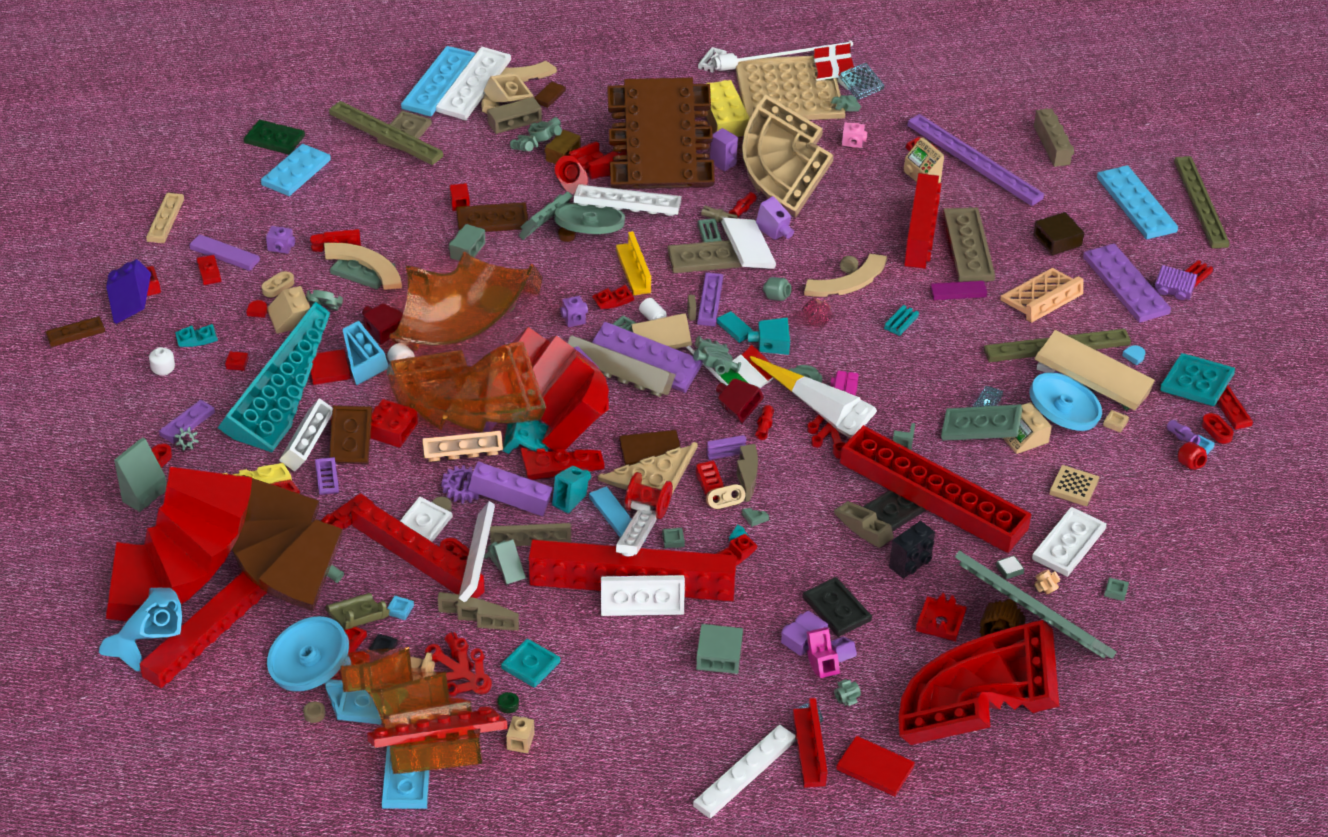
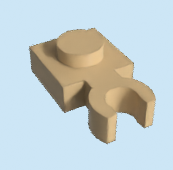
[481,94,499,114]

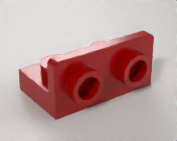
[569,141,605,173]

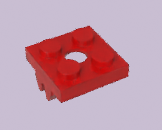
[916,593,967,642]

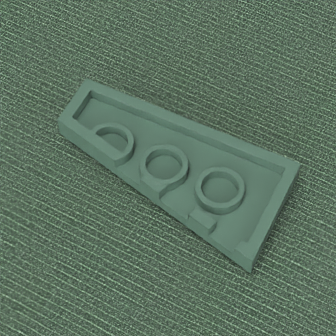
[518,192,573,240]

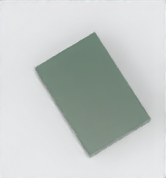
[330,259,395,289]

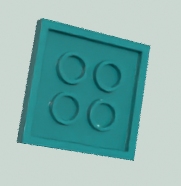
[1160,353,1235,406]

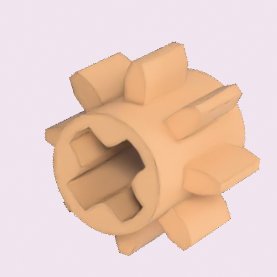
[1034,569,1060,595]

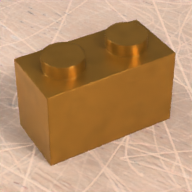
[545,129,581,164]

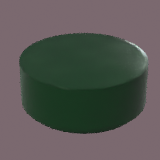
[497,692,519,714]

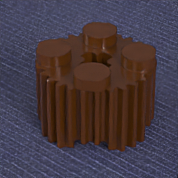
[979,599,1026,637]

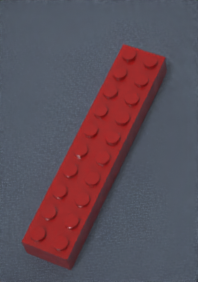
[840,425,1032,553]
[529,540,737,602]

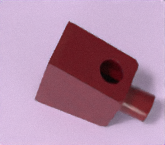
[362,303,407,345]
[716,379,764,424]

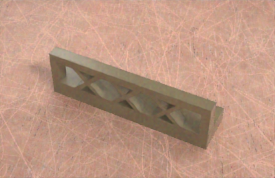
[490,523,571,546]

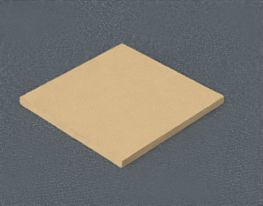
[735,56,845,120]

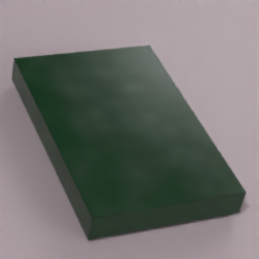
[243,119,305,155]

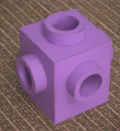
[266,226,295,254]
[560,296,588,327]

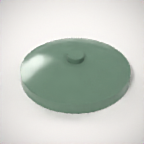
[554,202,625,234]

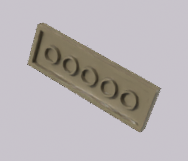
[943,207,995,282]

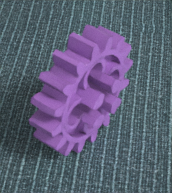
[441,465,480,504]

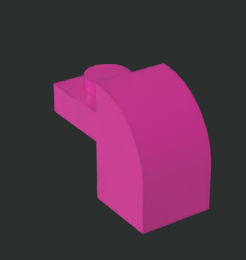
[807,627,840,678]

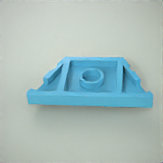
[325,679,407,725]

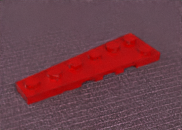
[367,707,508,748]

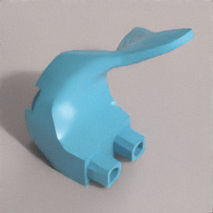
[99,588,182,671]

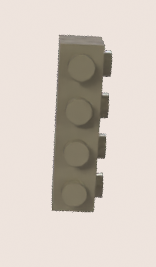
[1034,108,1074,167]

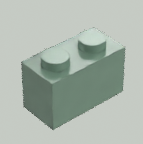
[448,224,485,264]

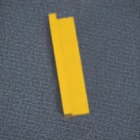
[616,231,651,296]

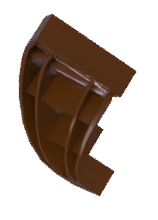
[232,475,342,611]

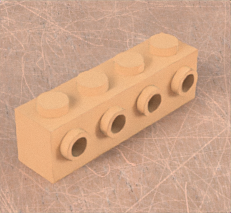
[422,431,503,462]

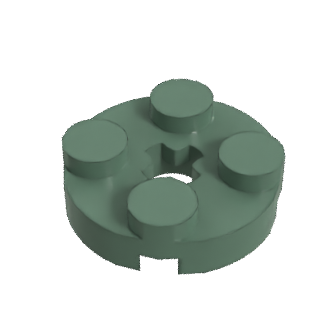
[306,290,343,311]

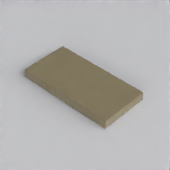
[667,240,742,273]

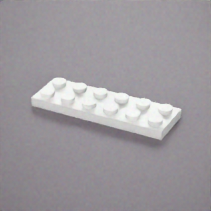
[436,47,511,120]
[574,184,682,216]

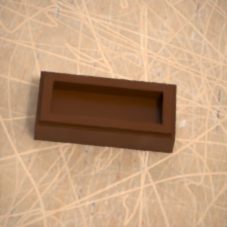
[534,81,566,108]

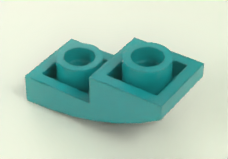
[175,324,218,347]

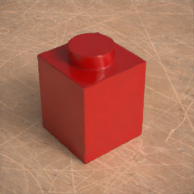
[449,183,470,211]

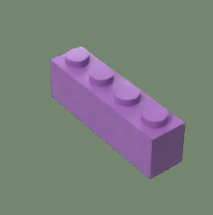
[468,461,553,516]

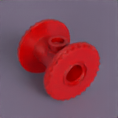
[625,472,673,519]

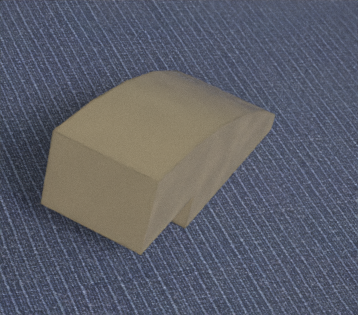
[736,444,758,502]
[834,501,894,548]

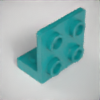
[502,411,549,454]

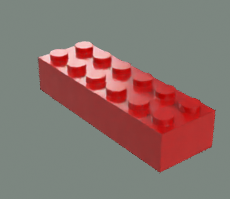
[904,173,942,269]

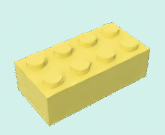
[706,80,750,137]

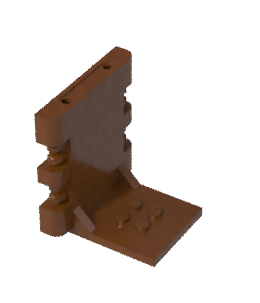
[607,77,715,189]

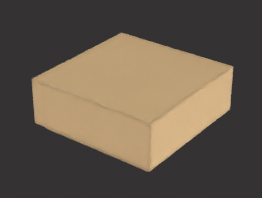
[1103,410,1129,433]

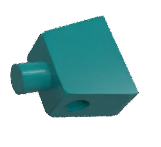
[747,318,790,355]
[552,466,592,513]

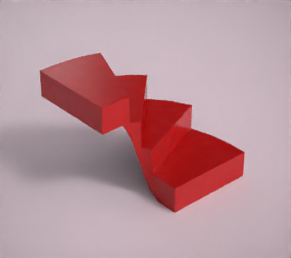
[479,327,609,452]
[106,467,252,621]
[899,620,1060,745]

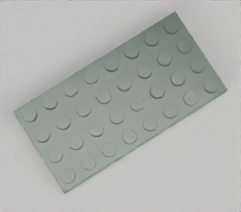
[955,550,1117,659]

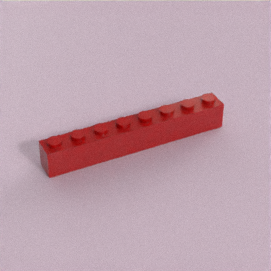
[351,499,485,598]
[139,572,267,688]

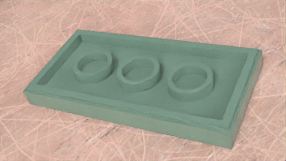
[941,404,1022,441]

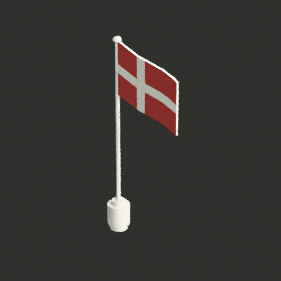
[713,40,854,81]

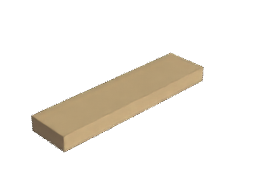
[146,193,184,243]

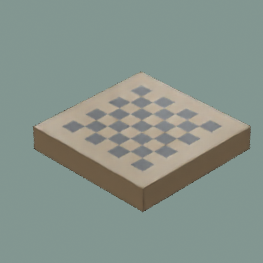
[1049,465,1099,507]

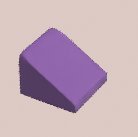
[831,636,857,662]

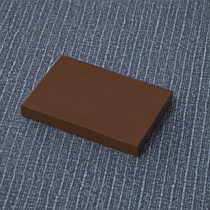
[329,405,372,464]
[619,430,681,466]

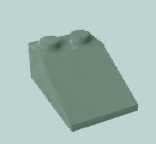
[114,437,167,512]

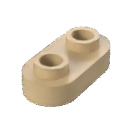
[262,271,294,298]
[706,484,745,509]

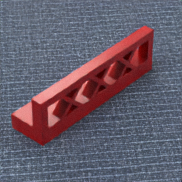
[793,698,828,788]

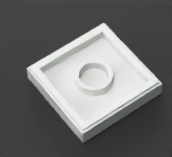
[400,497,453,542]

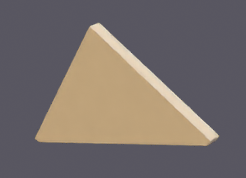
[598,442,698,494]

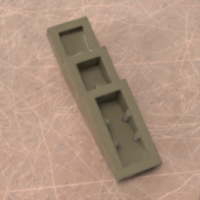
[438,592,519,631]

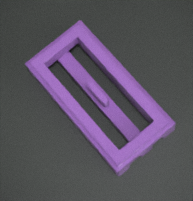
[707,435,746,460]

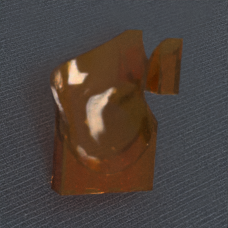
[389,252,543,351]

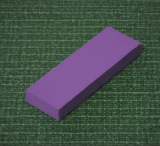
[159,400,215,444]

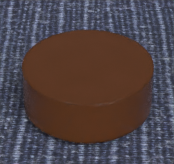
[558,227,576,242]

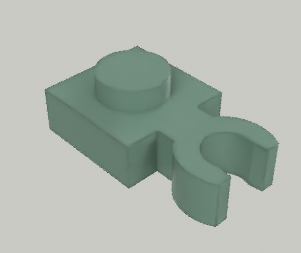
[831,95,861,112]

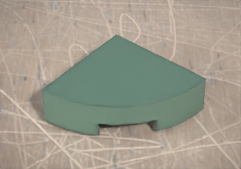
[742,508,769,527]

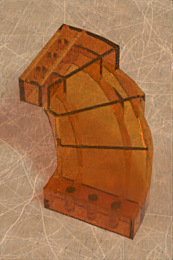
[386,341,546,433]
[340,647,483,774]

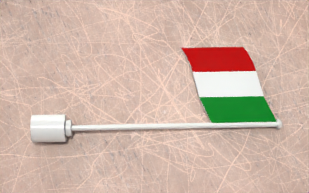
[639,298,774,388]

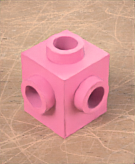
[842,122,867,148]

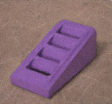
[315,457,339,495]

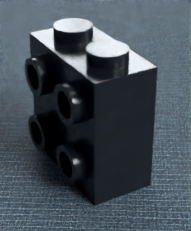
[889,521,935,579]

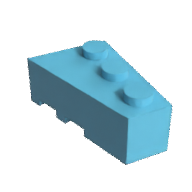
[343,321,389,386]

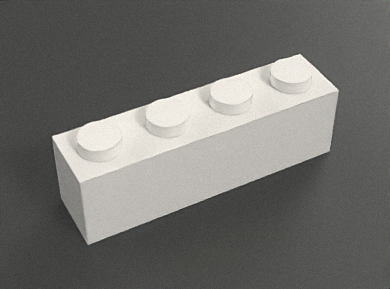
[279,398,333,472]

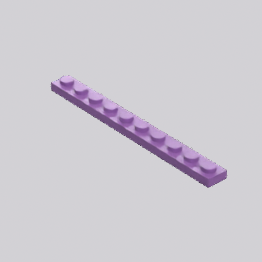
[907,114,1044,206]

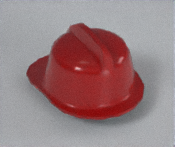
[555,156,588,194]

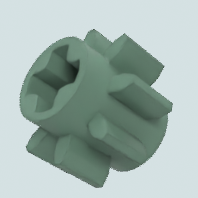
[175,426,199,450]
[834,679,861,706]

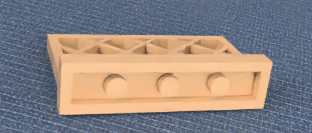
[1001,268,1083,323]

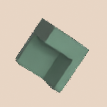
[893,423,915,450]

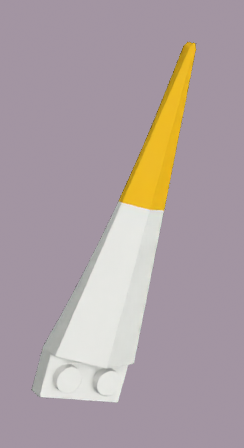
[750,356,877,438]

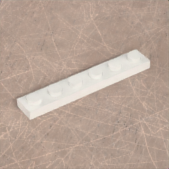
[616,509,657,556]
[693,725,796,818]

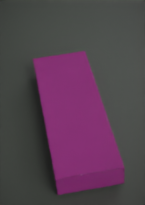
[930,281,987,300]

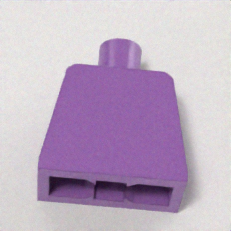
[756,196,794,239]

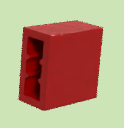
[370,399,418,448]

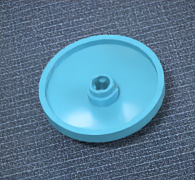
[1029,373,1102,431]
[267,616,349,691]

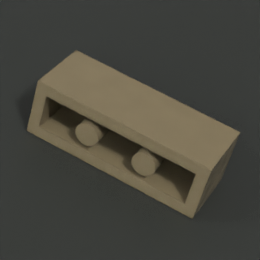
[487,97,542,134]

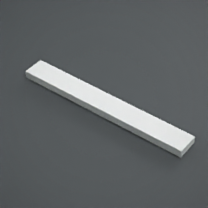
[459,501,495,602]

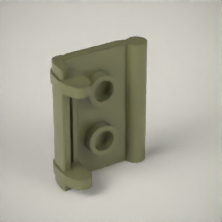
[325,593,390,630]

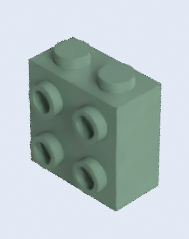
[696,624,743,674]

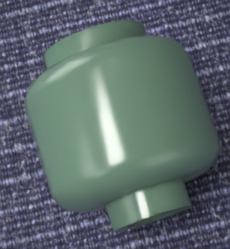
[763,277,791,301]

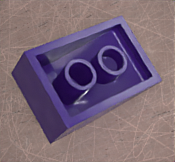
[106,259,151,324]

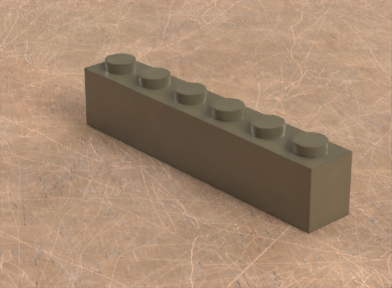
[568,335,676,397]

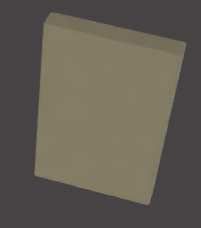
[377,111,432,150]

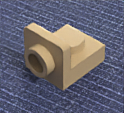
[401,653,435,682]

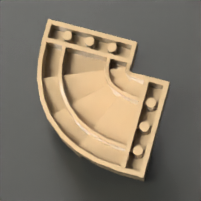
[742,94,833,218]

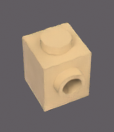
[506,716,535,753]

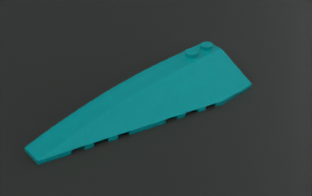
[218,302,330,452]

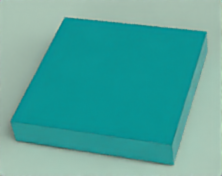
[501,638,560,688]

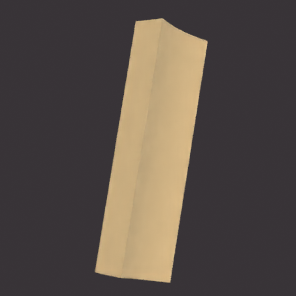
[1035,330,1155,410]

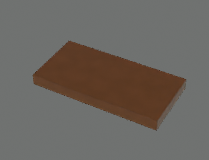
[456,202,528,232]

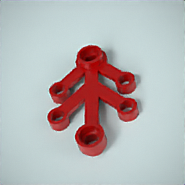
[807,415,850,459]
[425,638,492,697]

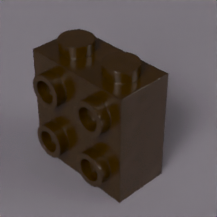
[1033,212,1084,255]

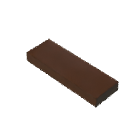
[45,316,105,347]

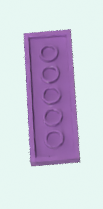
[1083,243,1171,323]
[592,322,703,393]

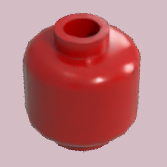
[1178,442,1207,470]

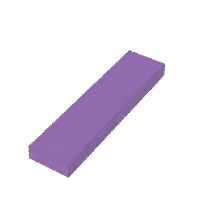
[189,234,260,271]
[697,273,723,326]

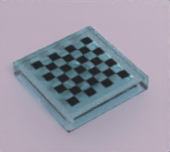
[839,63,885,100]

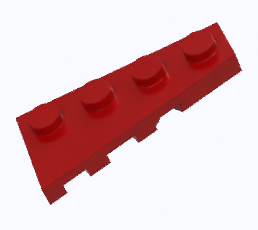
[520,448,605,480]

